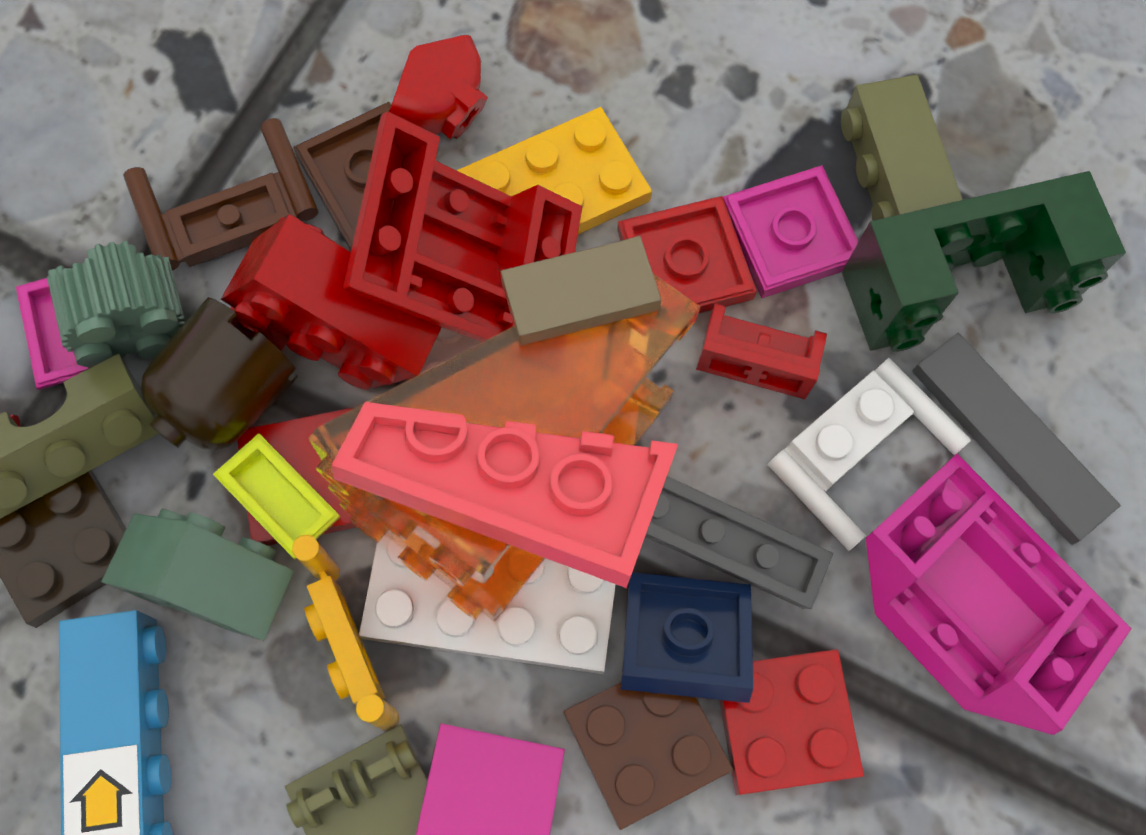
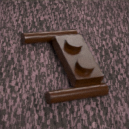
[123,118,319,271]

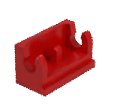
[696,303,827,399]

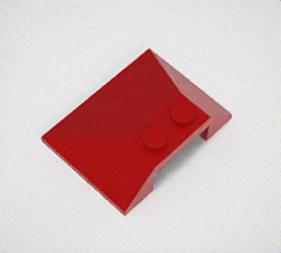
[343,111,583,368]

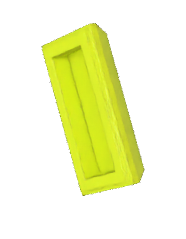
[213,434,340,560]

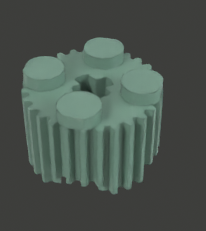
[47,241,185,368]

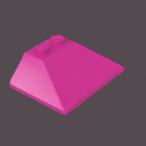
[866,454,1132,735]

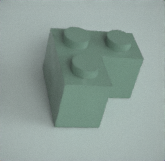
[101,509,294,641]

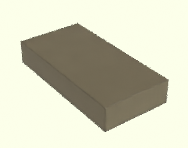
[500,236,662,346]

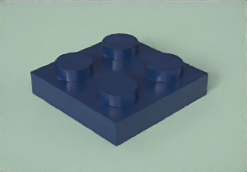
[621,572,753,703]

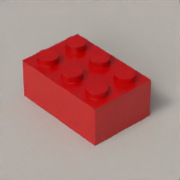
[220,214,442,390]

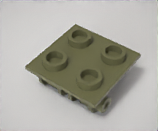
[285,724,427,835]

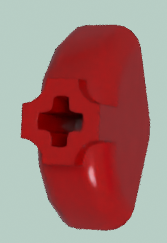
[389,35,488,139]

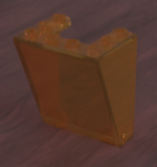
[308,274,700,622]

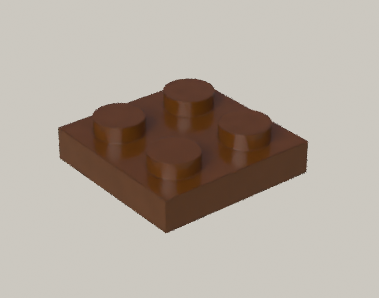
[563,682,734,830]

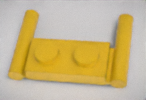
[292,535,399,731]

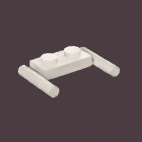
[767,358,971,551]

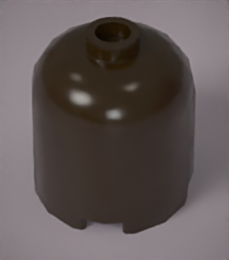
[141,297,298,451]

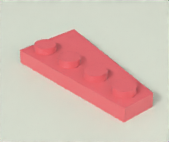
[332,402,678,588]

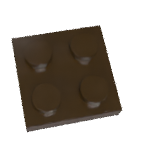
[0,470,127,628]

